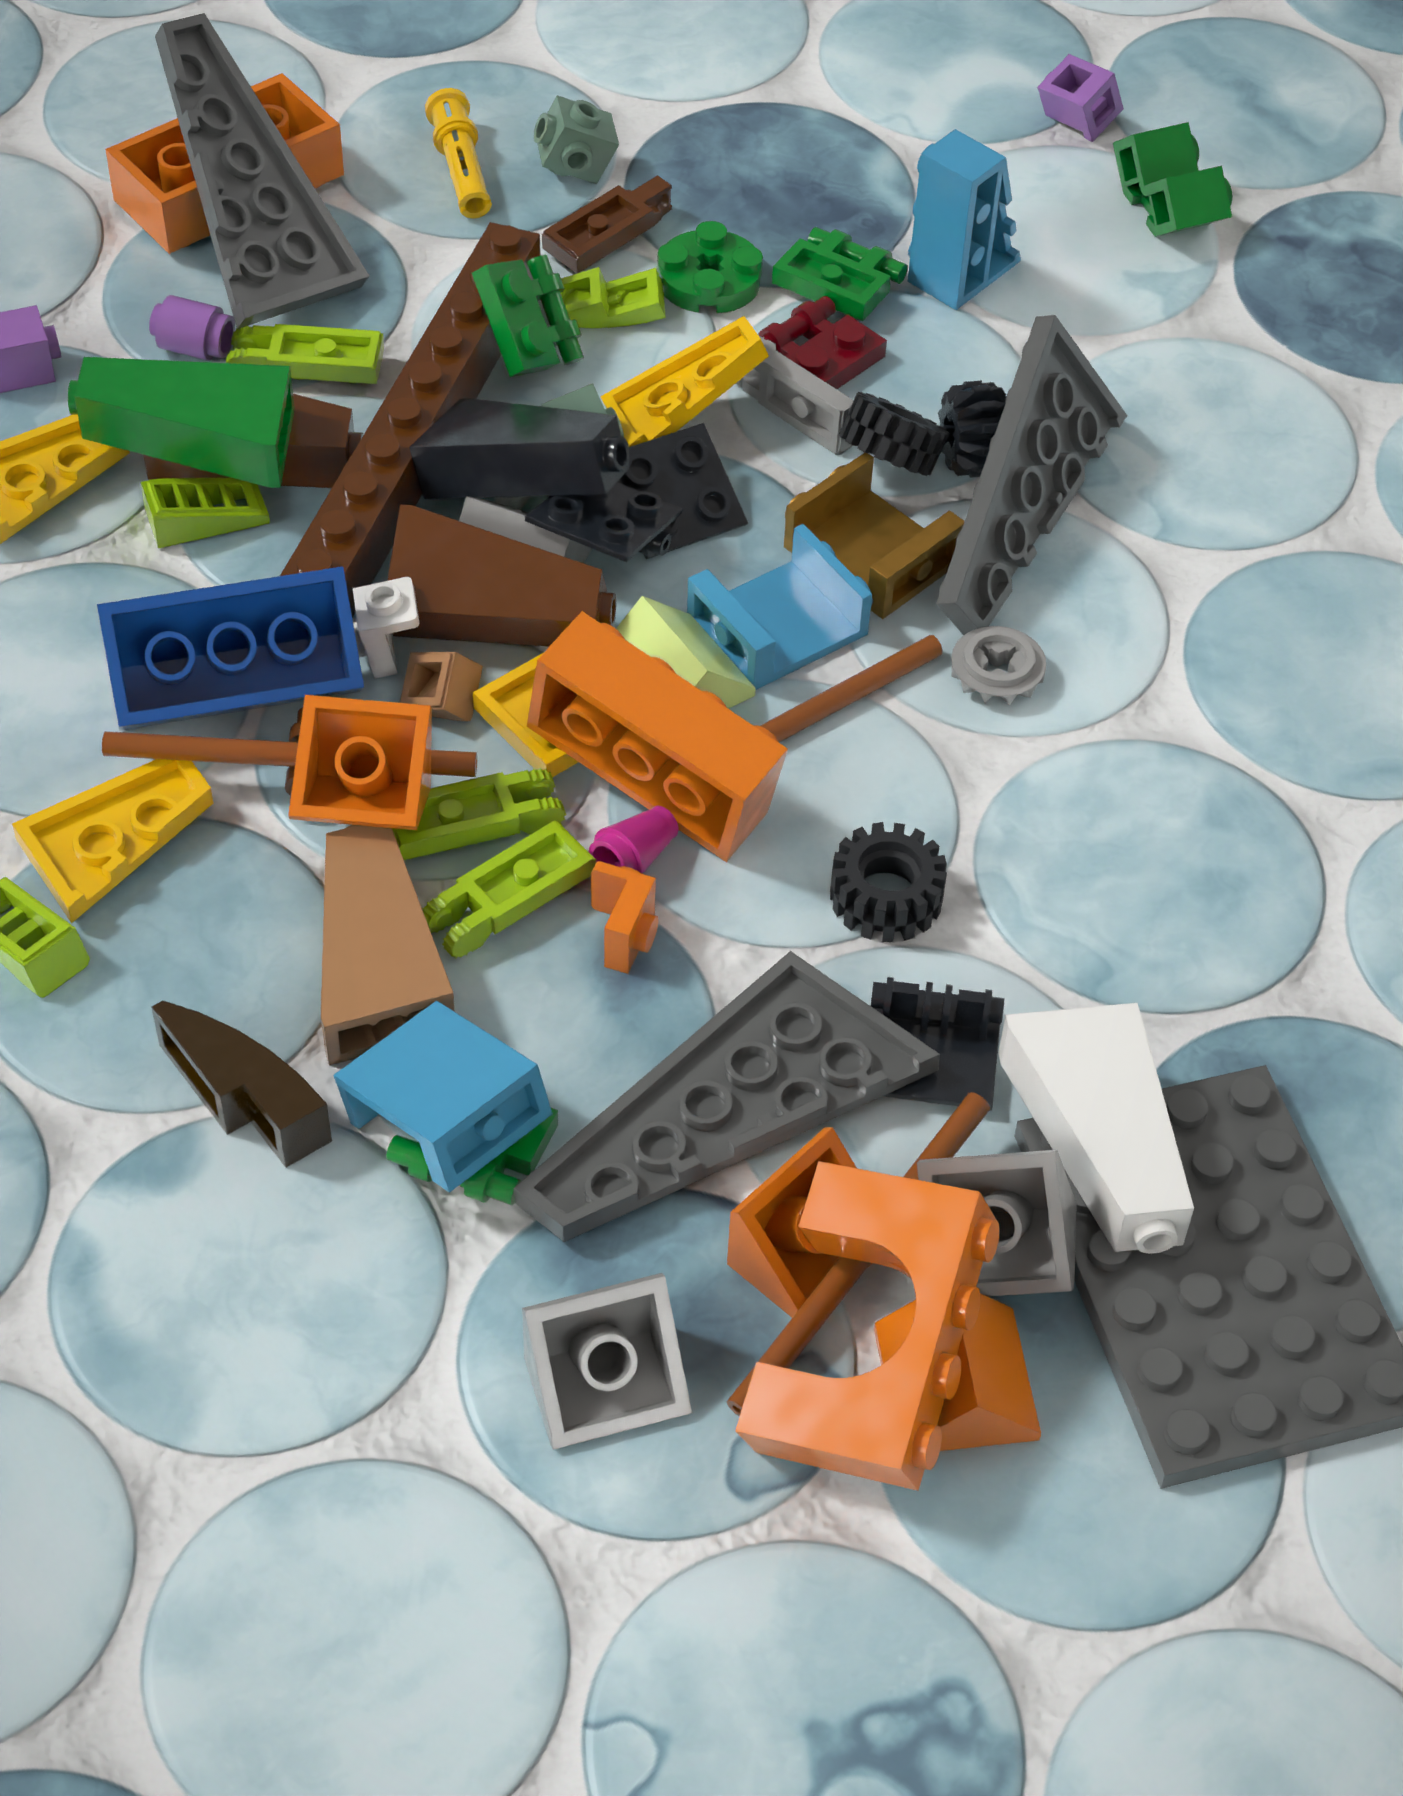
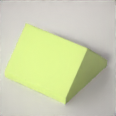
[616,596,756,709]

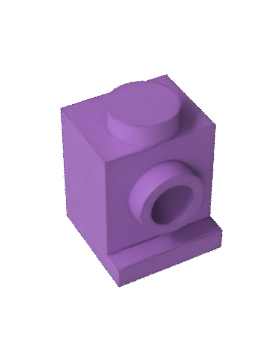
[1037,54,1124,142]

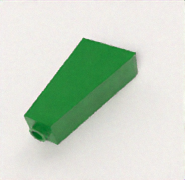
[68,357,295,488]

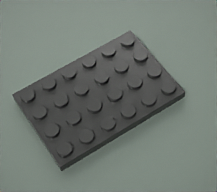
[1014,1065,1403,1489]

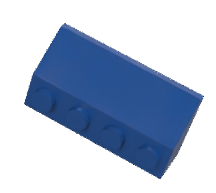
[97,567,364,731]

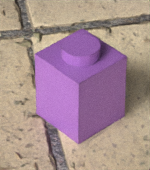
[0,305,61,393]

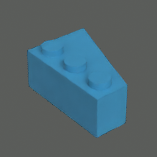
[907,129,1021,310]

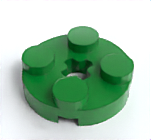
[657,221,763,313]

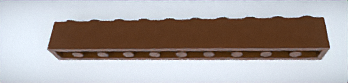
[280,222,541,618]

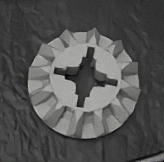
[951,626,1046,705]

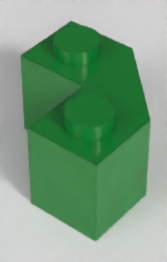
[1113,122,1233,237]

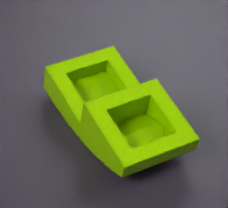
[561,267,666,328]

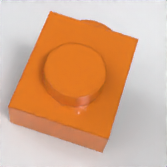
[591,861,659,974]

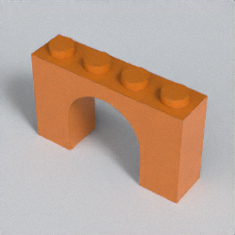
[735,1161,999,1491]

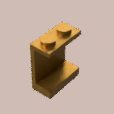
[784,452,965,619]

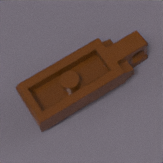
[541,175,672,273]

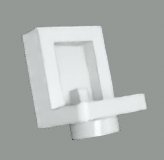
[353,577,420,679]

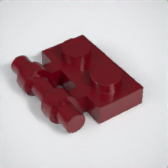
[758,296,887,389]

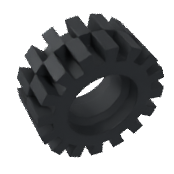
[839,392,950,476]
[830,822,947,942]

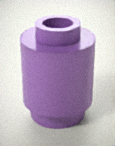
[149,295,235,361]

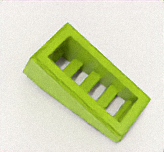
[140,478,270,549]
[0,877,90,998]

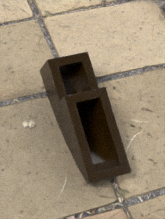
[151,1000,332,1168]

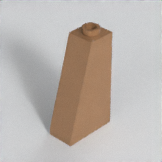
[320,825,454,1065]

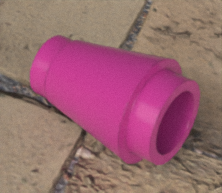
[588,806,678,874]

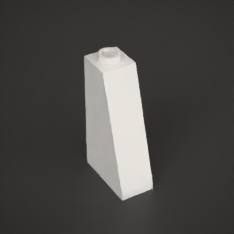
[998,1003,1194,1254]

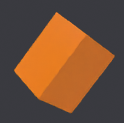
[288,695,432,830]
[727,1127,873,1317]
[874,1293,1041,1451]

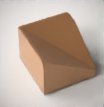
[400,652,483,721]

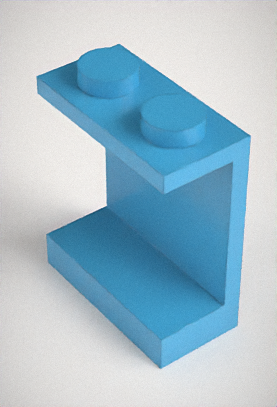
[687,524,873,690]
[333,1000,553,1193]

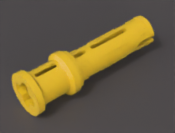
[425,88,492,219]

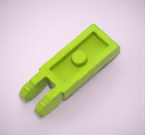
[226,324,384,384]
[392,768,567,860]
[422,820,596,959]

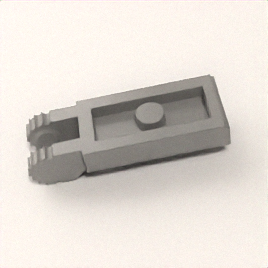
[736,334,853,455]

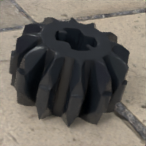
[938,380,1006,478]

